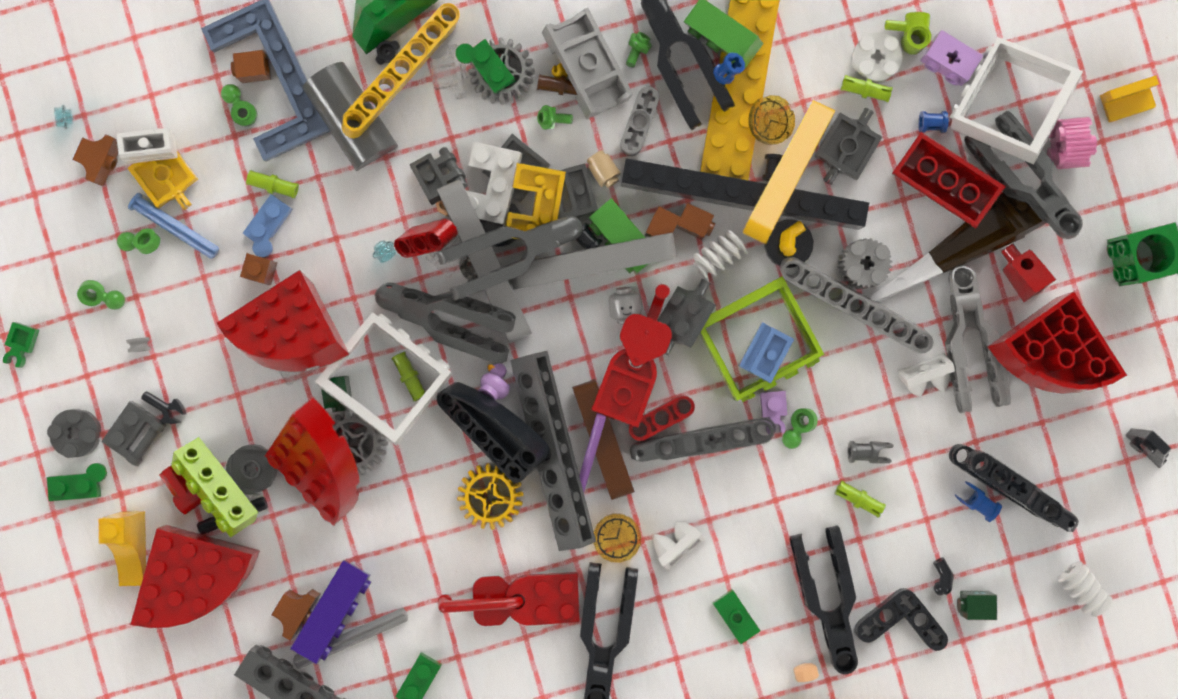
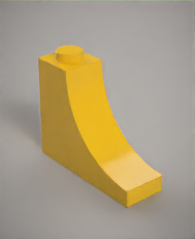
[98,511,146,586]

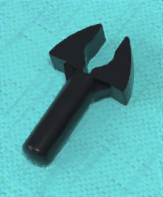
[141,391,187,424]

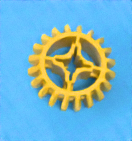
[457,463,524,530]

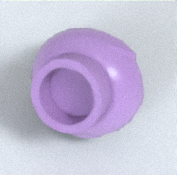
[478,363,510,401]

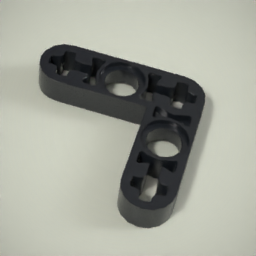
[855,588,948,651]

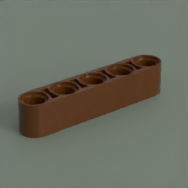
[572,379,635,500]

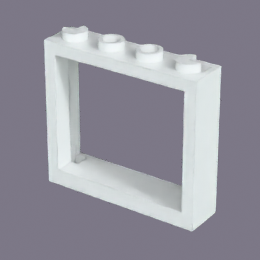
[949,37,1083,165]
[315,312,452,446]

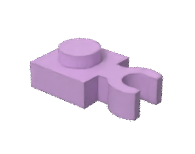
[760,391,787,434]

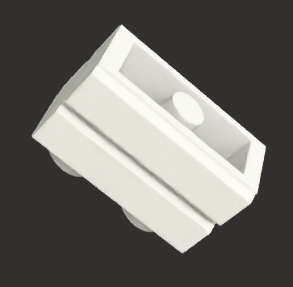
[117,128,177,164]

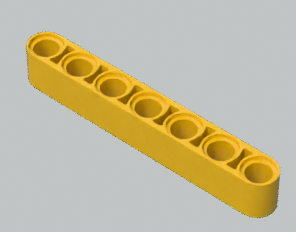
[341,3,460,138]
[743,100,836,244]

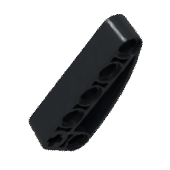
[437,382,549,483]

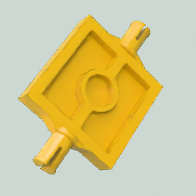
[127,151,199,210]

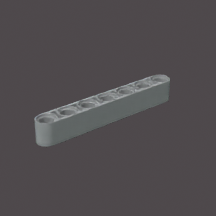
[437,179,532,344]
[511,233,677,289]
[780,257,933,353]

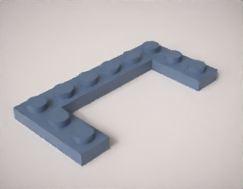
[201,0,330,162]

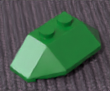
[352,0,438,55]

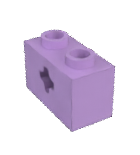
[920,30,984,86]

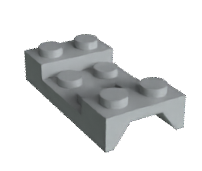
[542,7,633,119]

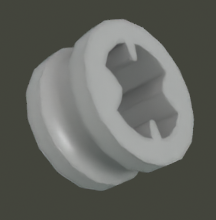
[126,337,151,352]

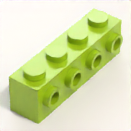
[171,437,258,538]

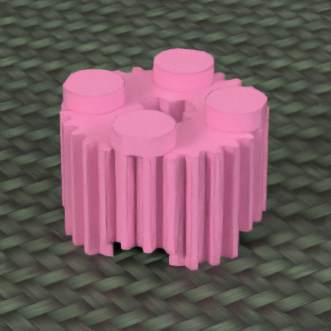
[1047,117,1097,169]

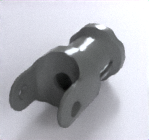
[847,441,894,464]

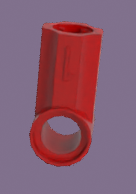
[159,466,201,515]

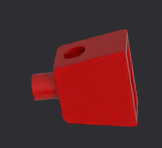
[1001,243,1056,302]

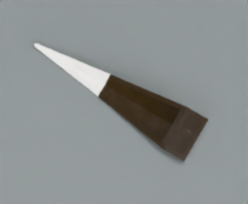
[861,191,1046,306]

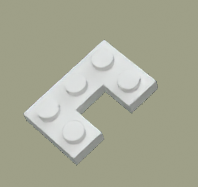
[466,142,523,225]

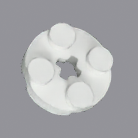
[852,32,902,83]

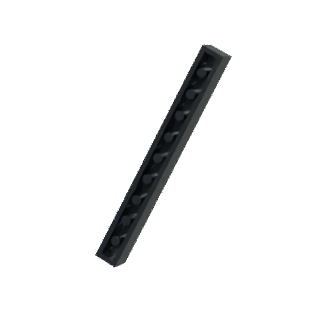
[621,158,870,230]

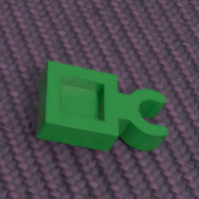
[3,322,40,368]

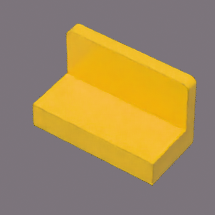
[1100,75,1159,122]

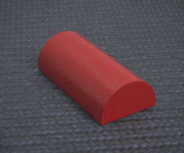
[892,132,1006,228]

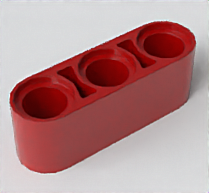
[394,219,458,258]
[628,395,695,441]

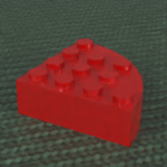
[217,270,350,372]
[987,291,1127,394]
[265,397,360,526]
[130,525,260,628]

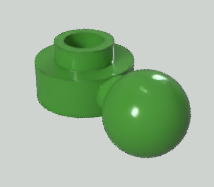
[221,84,257,126]
[117,228,160,254]
[77,280,125,310]
[782,408,818,449]

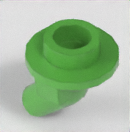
[626,32,652,67]
[537,105,573,130]

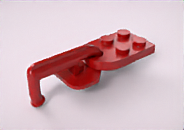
[591,284,672,428]
[438,572,580,626]

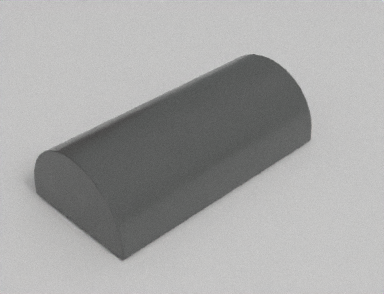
[302,62,398,171]

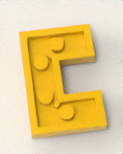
[505,163,566,240]

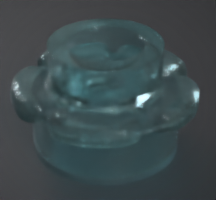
[54,105,73,129]
[373,240,396,263]

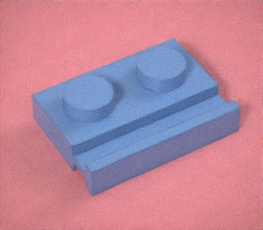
[738,322,794,383]

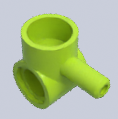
[884,12,931,55]

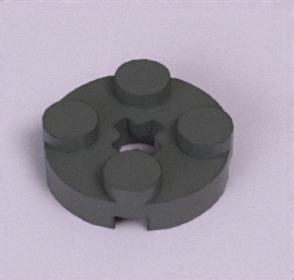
[47,409,101,458]
[226,444,277,494]

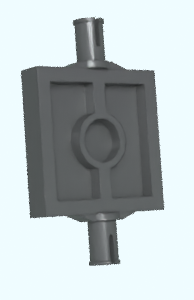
[814,108,882,185]
[657,279,716,356]

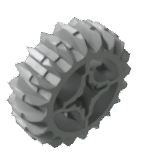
[468,37,535,105]
[332,410,389,475]

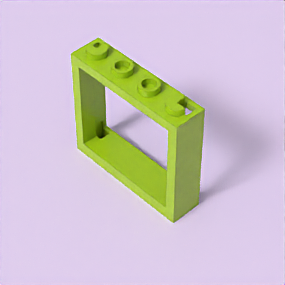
[699,276,825,402]

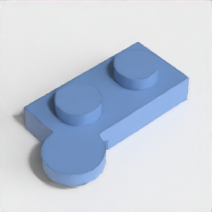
[242,194,293,258]

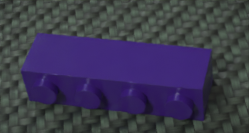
[290,560,371,664]

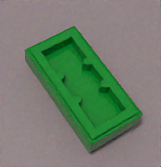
[712,589,760,645]

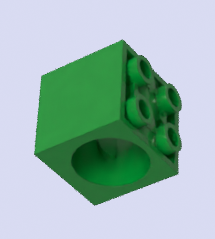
[1107,222,1178,287]

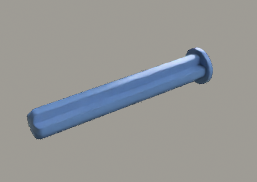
[128,193,219,259]

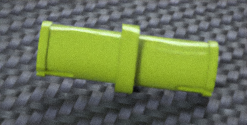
[840,75,893,103]
[246,170,299,198]
[391,351,425,402]
[834,480,886,518]

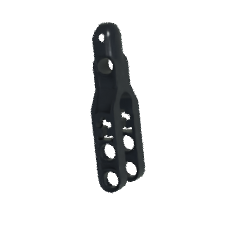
[641,0,735,130]
[949,444,1079,532]
[790,525,858,674]
[580,562,638,699]

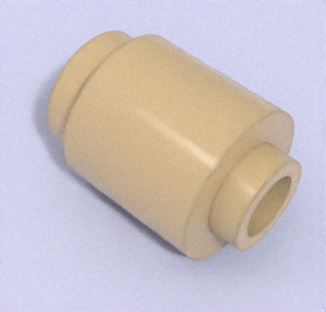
[587,150,621,188]

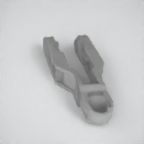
[945,266,1011,413]

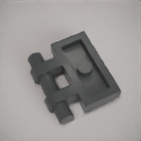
[409,147,468,205]

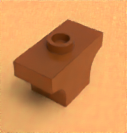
[72,134,118,186]
[271,589,321,641]

